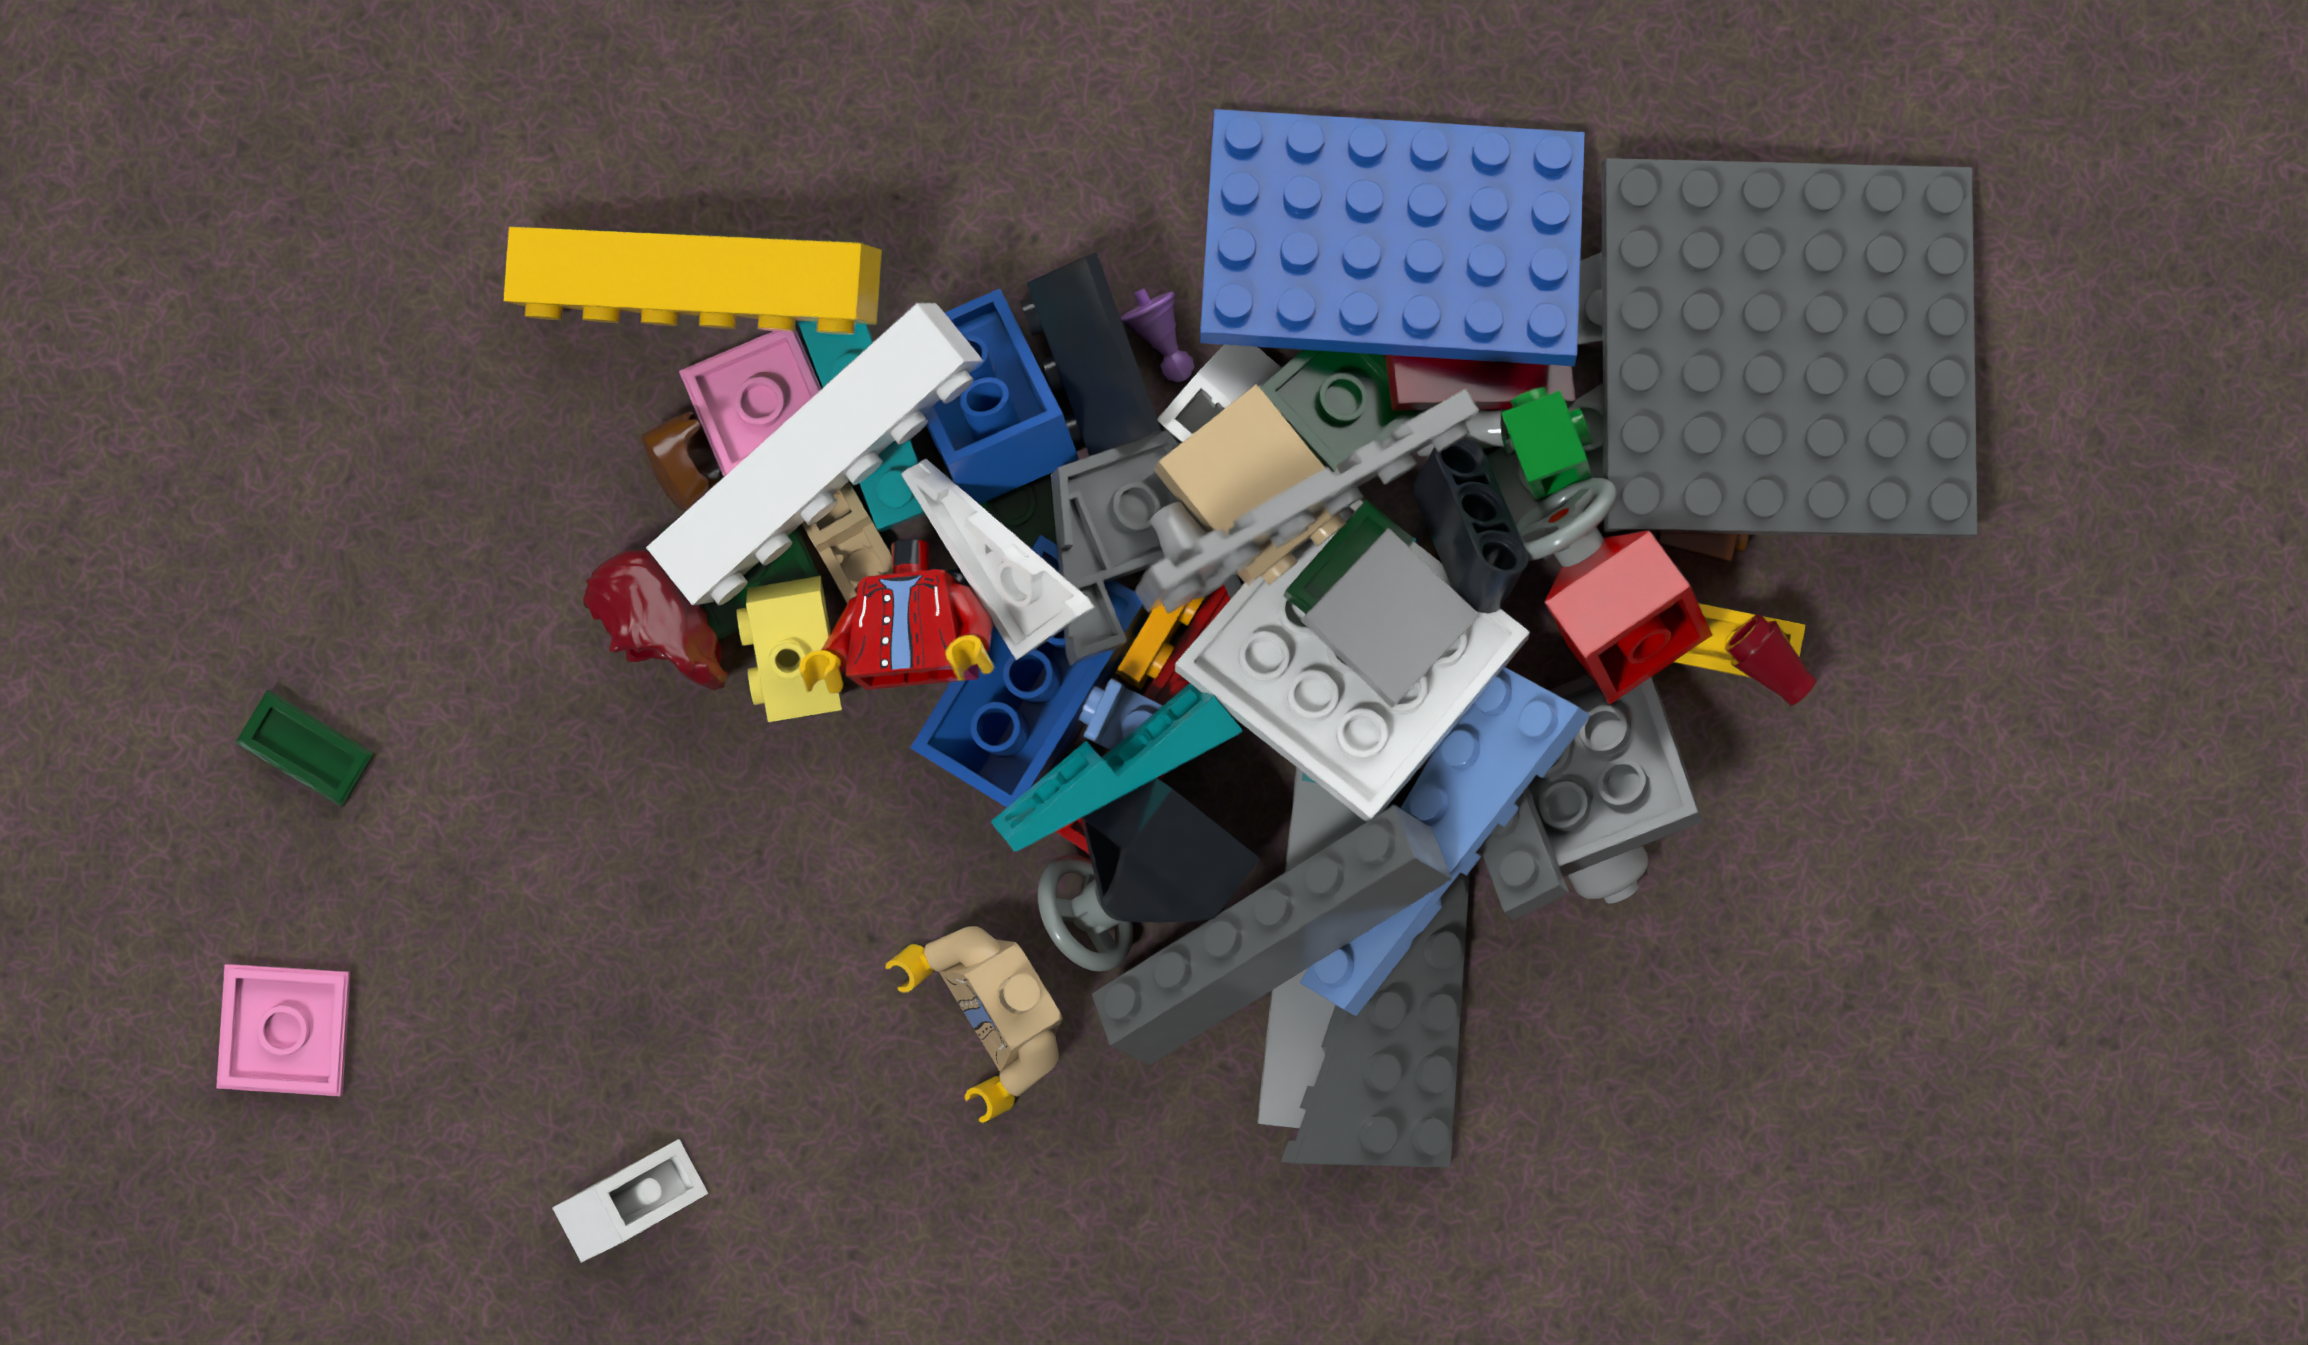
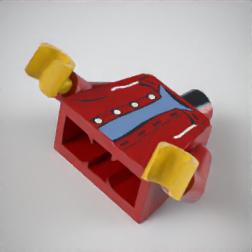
[799,539,994,694]

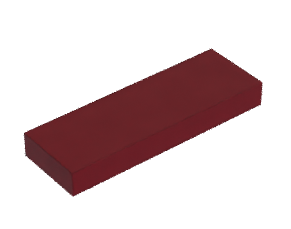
[1385,355,1576,411]

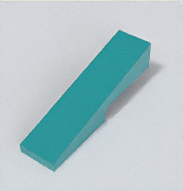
[991,683,1243,852]

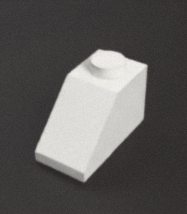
[552,1139,708,1263]

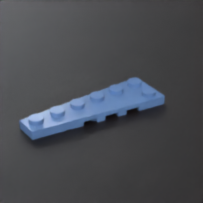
[1300,667,1590,1016]

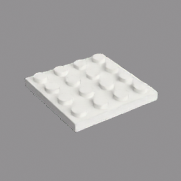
[1175,500,1530,822]

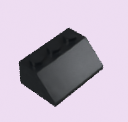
[1020,252,1161,457]

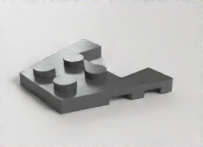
[1051,430,1244,665]

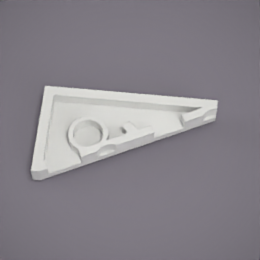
[901,459,1094,660]

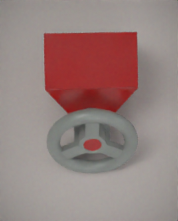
[1515,478,1713,705]

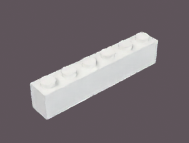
[646,303,983,605]

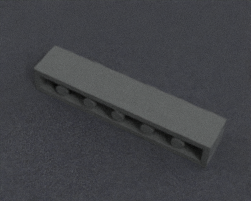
[1092,805,1452,1065]

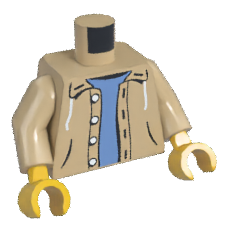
[885,926,1063,1123]

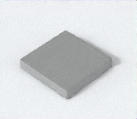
[1301,528,1480,708]

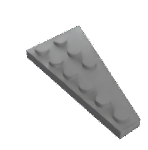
[1135,389,1479,613]

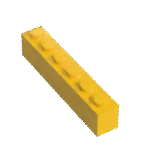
[504,227,882,335]

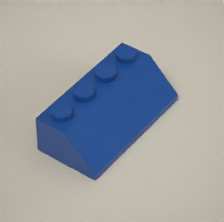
[910,535,1153,807]

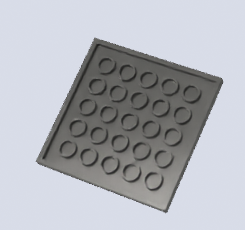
[1602,158,1977,538]

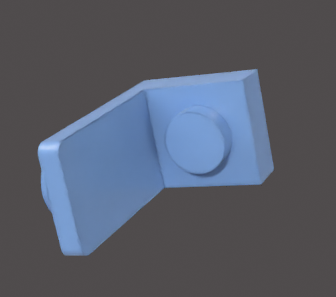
[1079,679,1163,750]

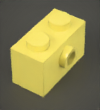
[737,576,842,722]

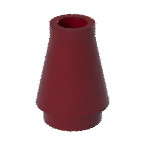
[1725,614,1817,706]

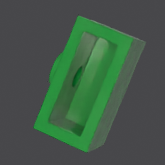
[1501,388,1593,502]

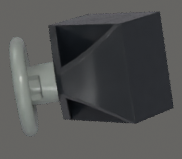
[1038,778,1261,971]

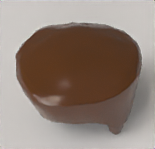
[640,412,722,512]

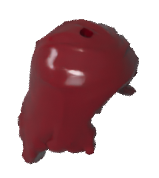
[583,550,728,691]

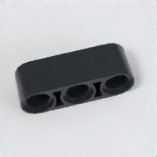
[1412,437,1528,614]

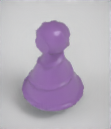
[1120,288,1195,383]

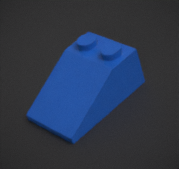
[923,289,1079,504]

